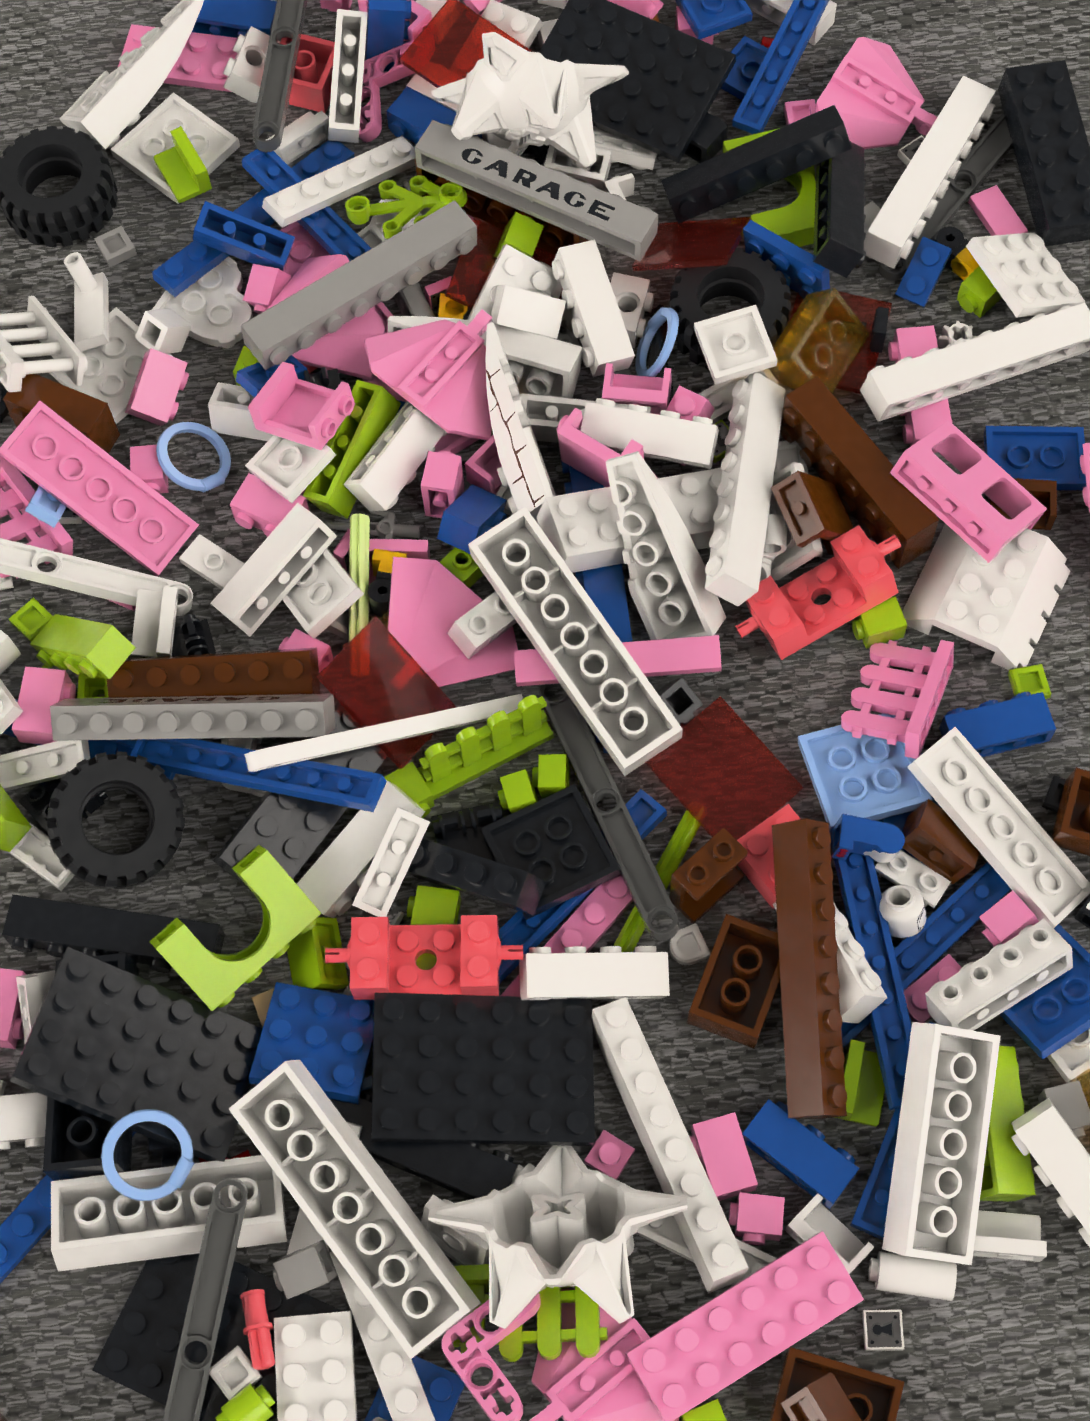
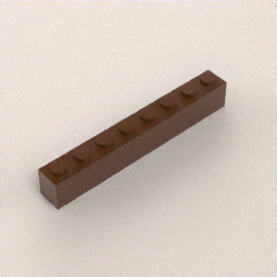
[772,818,847,1119]

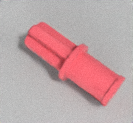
[240,1289,275,1370]

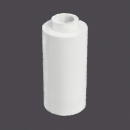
[868,1251,957,1301]

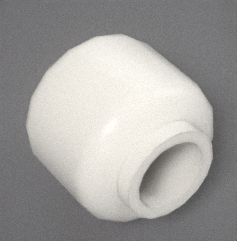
[879,885,927,938]

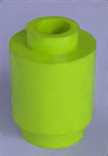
[215,1383,276,1421]

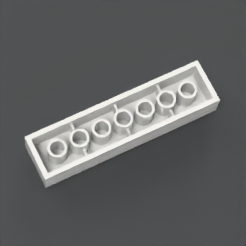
[468,507,683,776]
[229,1059,481,1359]

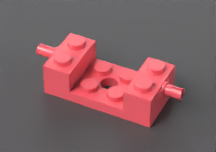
[735,525,901,660]
[325,915,523,1000]

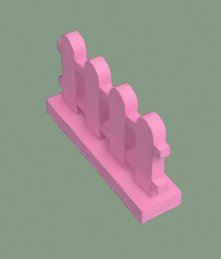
[0,456,73,579]
[841,640,954,759]

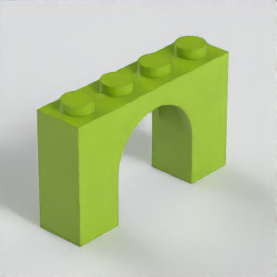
[723,128,816,247]
[149,845,321,1011]

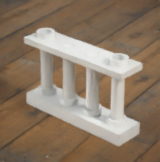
[0,296,87,392]

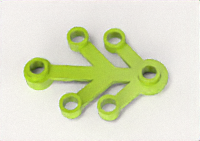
[345,175,468,239]

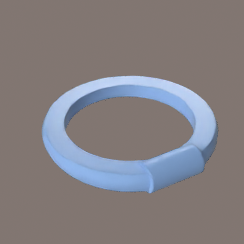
[635,307,679,377]
[156,422,231,492]
[101,1109,195,1201]

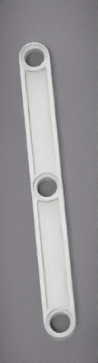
[0,538,193,616]
[244,694,523,772]

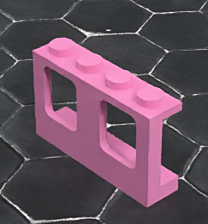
[890,420,1047,563]

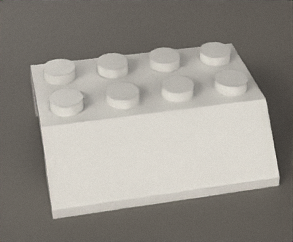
[902,524,1070,670]

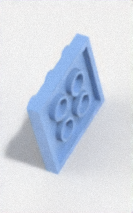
[798,713,932,831]

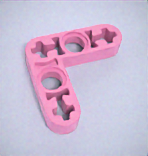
[359,40,430,142]
[442,1293,541,1421]

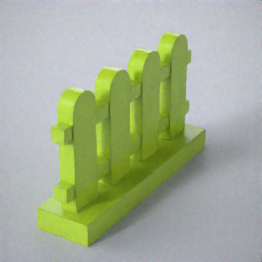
[417,695,554,800]
[453,1264,608,1362]

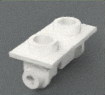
[875,850,951,908]

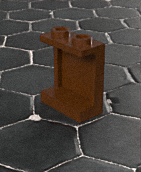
[771,471,854,555]
[669,828,748,924]

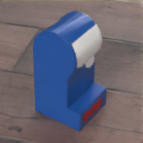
[831,814,905,863]

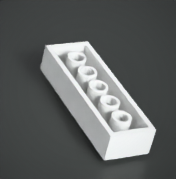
[536,468,723,573]
[882,1022,1000,1265]
[51,1155,287,1272]

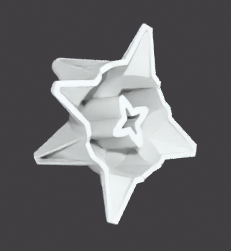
[431,32,629,170]
[428,1145,687,1329]

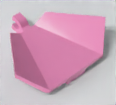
[815,37,937,149]
[267,254,386,381]
[364,309,492,441]
[386,557,518,692]
[530,1288,679,1421]

